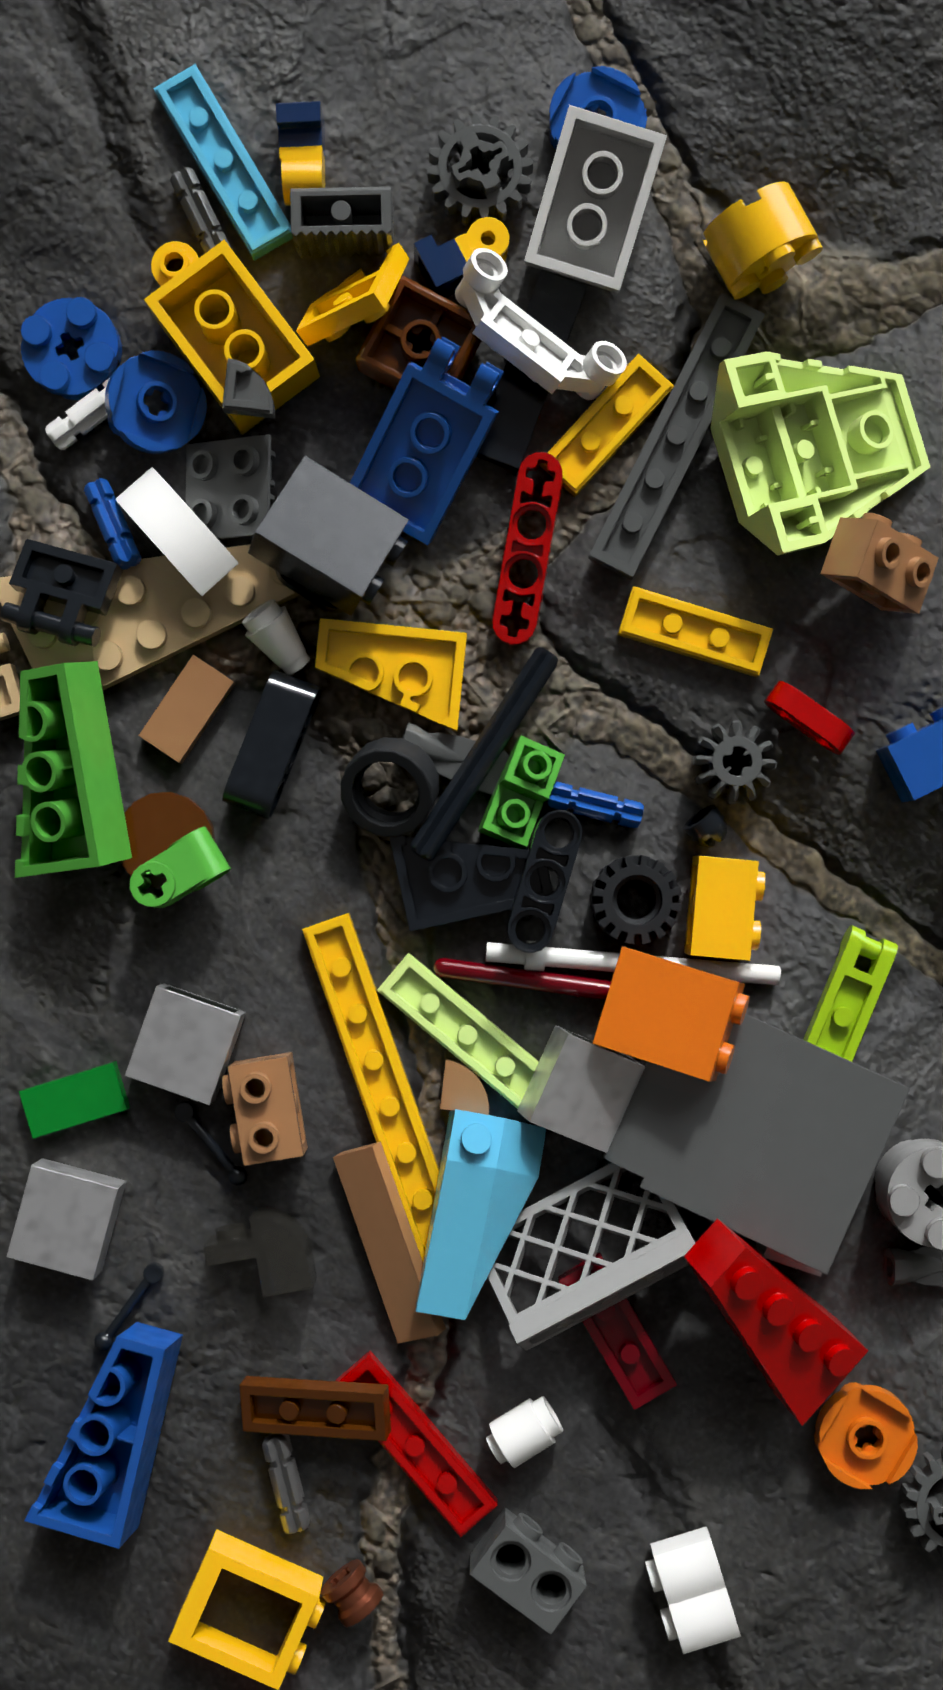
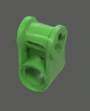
[130,826,231,908]

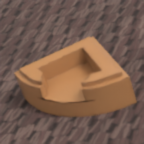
[440,1058,489,1115]

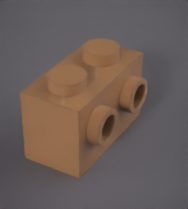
[820,513,939,614]
[222,1052,308,1166]

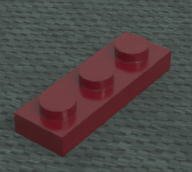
[558,1252,677,1410]

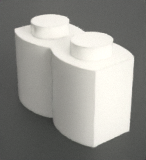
[645,1526,741,1654]

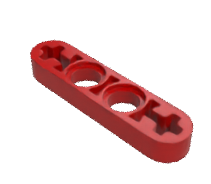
[493,452,563,645]

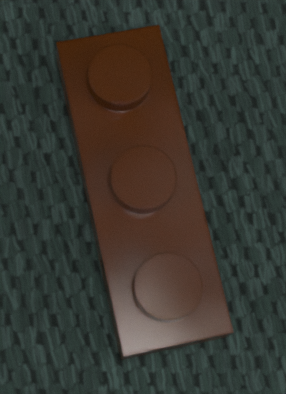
[239,1376,391,1441]

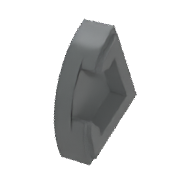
[222,358,275,419]

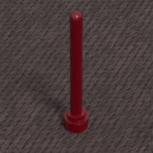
[433,958,611,1000]

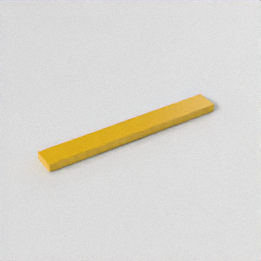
[302,913,439,1262]

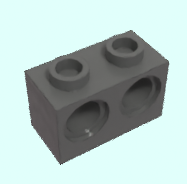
[470,1507,587,1635]

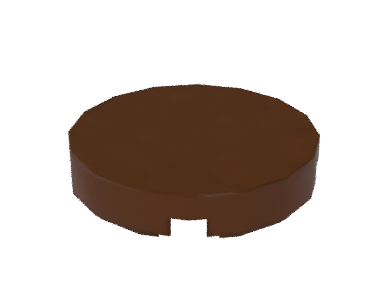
[121,792,215,889]

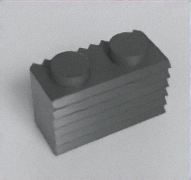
[290,186,394,258]

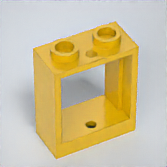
[168,1529,326,1690]

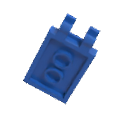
[350,337,504,545]

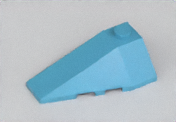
[415,1109,546,1320]

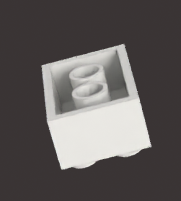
[524,105,667,293]

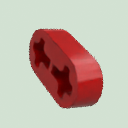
[764,681,855,755]

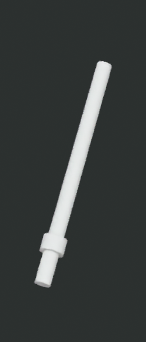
[485,940,781,985]

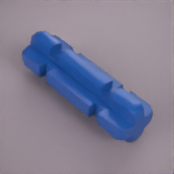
[84,478,141,570]
[547,782,644,828]

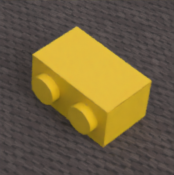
[684,856,765,961]

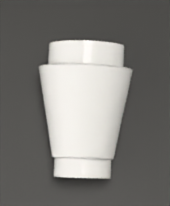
[242,599,310,675]

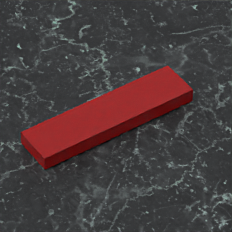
[335,1350,498,1537]

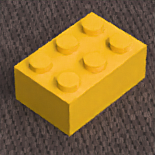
[144,239,320,435]

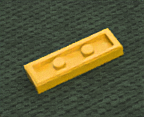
[539,353,674,497]
[617,586,773,677]

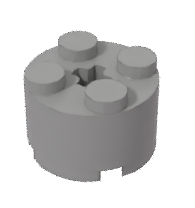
[874,1138,943,1250]

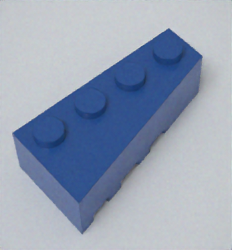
[24,1322,183,1549]

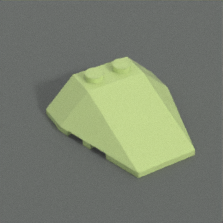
[710,352,930,556]

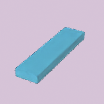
[153,64,293,261]

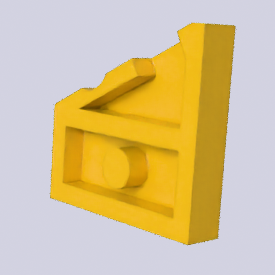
[296,243,410,347]

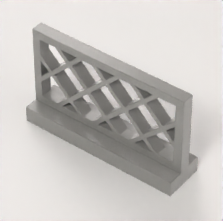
[488,1163,695,1351]

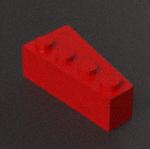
[684,1218,869,1426]

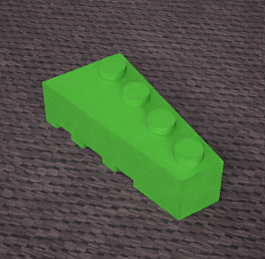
[15,661,132,878]

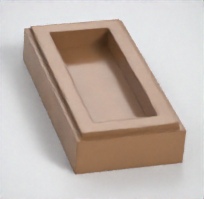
[138,655,236,764]

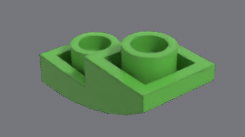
[478,735,565,849]

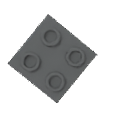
[186,434,276,541]

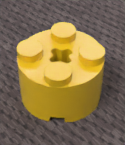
[703,182,823,299]

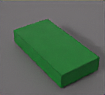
[19,1061,130,1139]

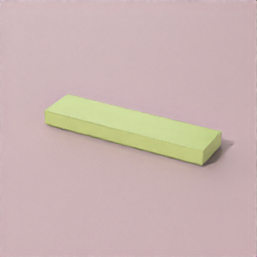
[377,952,539,1109]

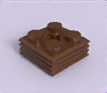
[356,276,482,390]

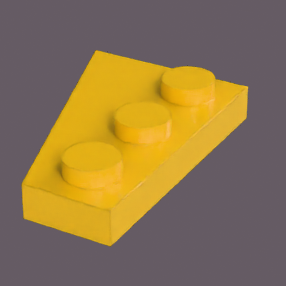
[315,618,467,732]

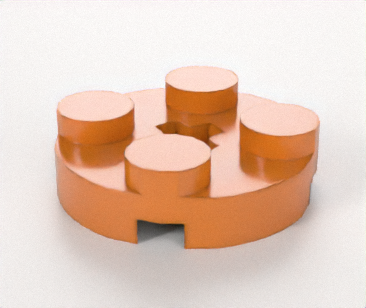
[814,1382,918,1489]

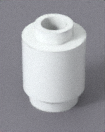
[486,1396,563,1468]

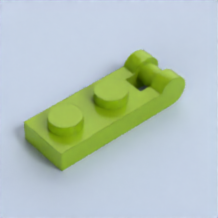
[803,925,898,1062]

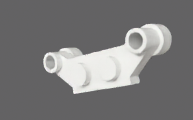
[455,248,627,400]

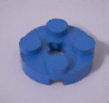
[549,66,647,149]
[21,297,122,400]
[105,350,207,454]

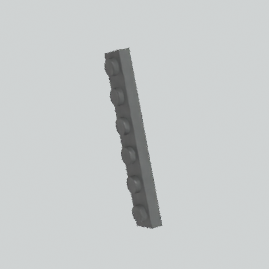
[588,292,765,580]

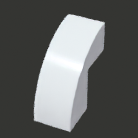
[115,467,239,596]

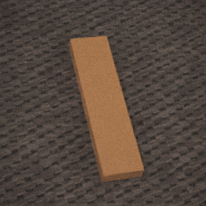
[333,1141,446,1343]

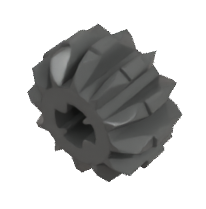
[691,720,777,805]

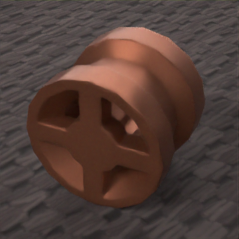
[320,1559,383,1627]

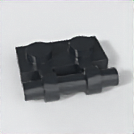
[0,539,123,647]

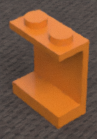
[593,946,750,1082]

